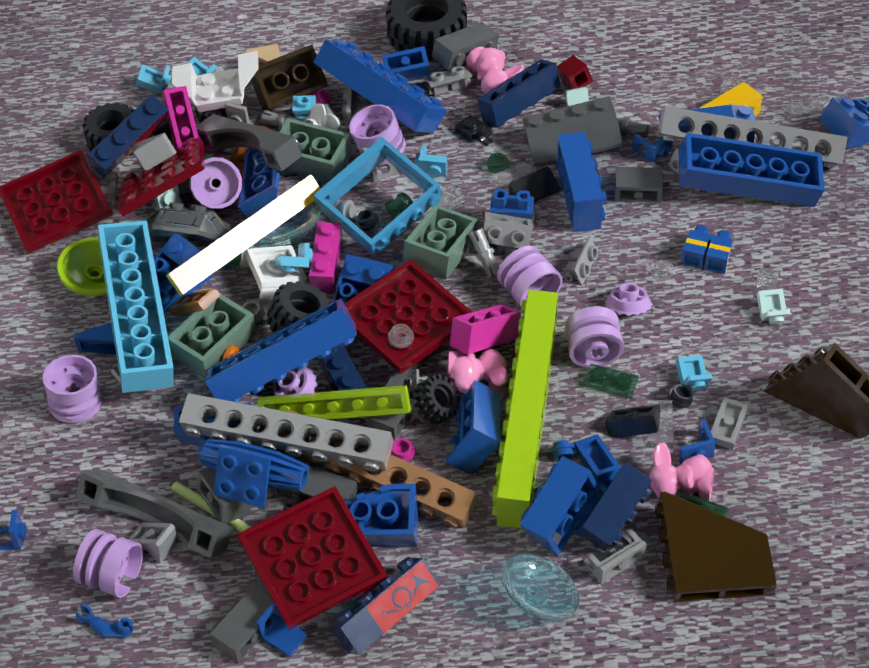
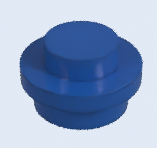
[549,440,575,462]

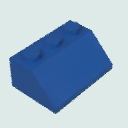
[520,456,600,556]

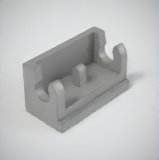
[583,528,647,584]

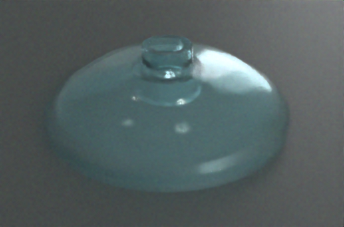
[257,203,321,246]
[502,553,579,622]

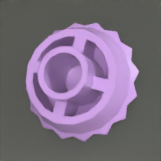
[605,283,653,316]
[273,367,317,396]

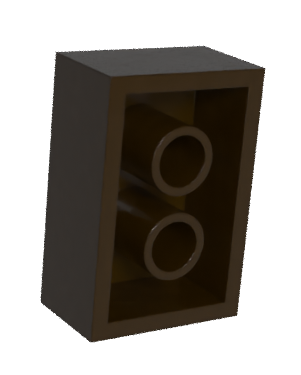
[251,44,329,111]

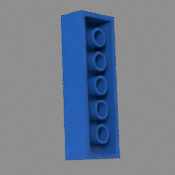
[313,38,447,133]
[678,133,825,207]
[205,298,357,403]

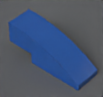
[74,324,116,355]
[574,434,621,498]

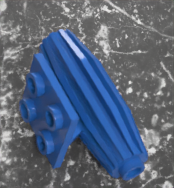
[198,439,310,508]

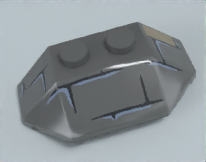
[147,202,230,242]

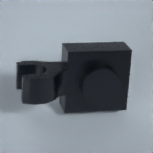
[455,115,493,146]

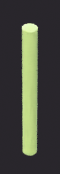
[171,481,252,532]

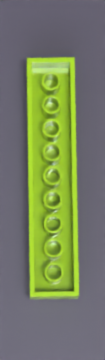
[492,290,558,528]

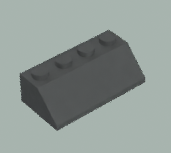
[522,96,623,166]

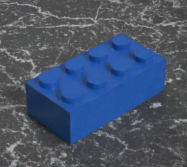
[556,132,606,232]

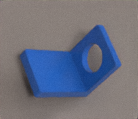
[632,134,673,163]
[679,419,716,464]
[0,510,27,551]
[256,602,307,657]

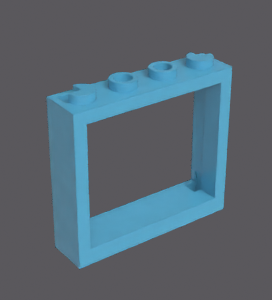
[314,137,442,257]

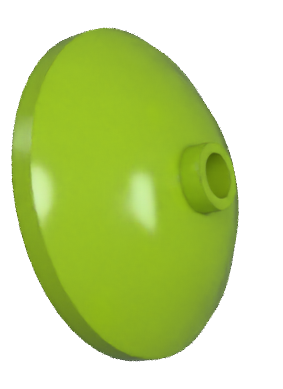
[57,238,107,296]

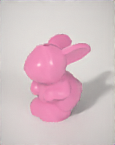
[466,47,524,94]
[447,349,508,400]
[649,443,714,501]

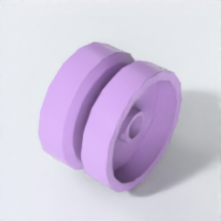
[189,157,242,209]
[565,306,624,367]

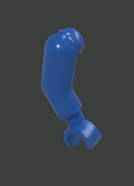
[76,604,133,638]

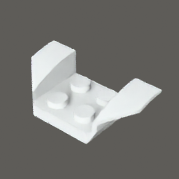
[172,51,258,112]
[236,245,307,320]

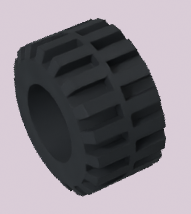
[82,102,134,156]
[267,281,332,332]

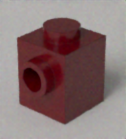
[557,55,593,90]

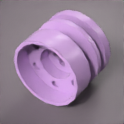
[349,104,406,165]
[497,246,562,306]
[43,355,102,423]
[73,529,143,598]

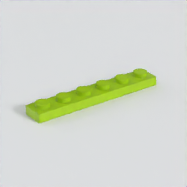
[257,385,411,420]

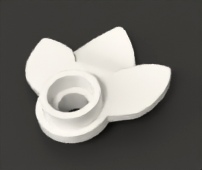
[303,104,340,130]

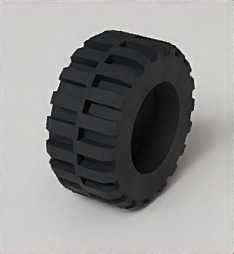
[386,0,467,60]

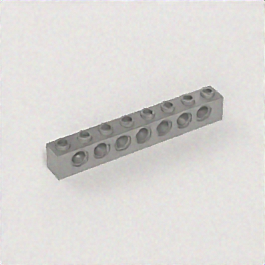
[658,106,848,168]
[179,393,394,472]

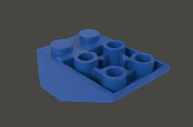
[819,97,869,148]
[154,232,215,313]
[332,254,395,304]

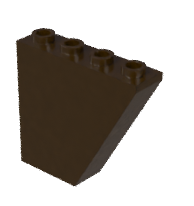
[763,343,869,439]
[655,492,777,602]

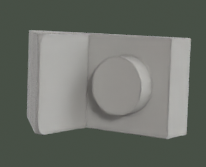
[130,133,177,170]
[129,522,176,564]

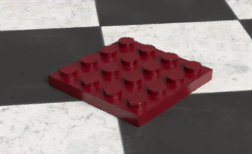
[118,136,205,217]
[0,150,114,254]
[345,259,472,374]
[237,486,388,630]

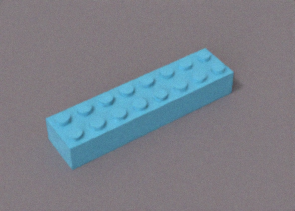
[98,220,174,393]

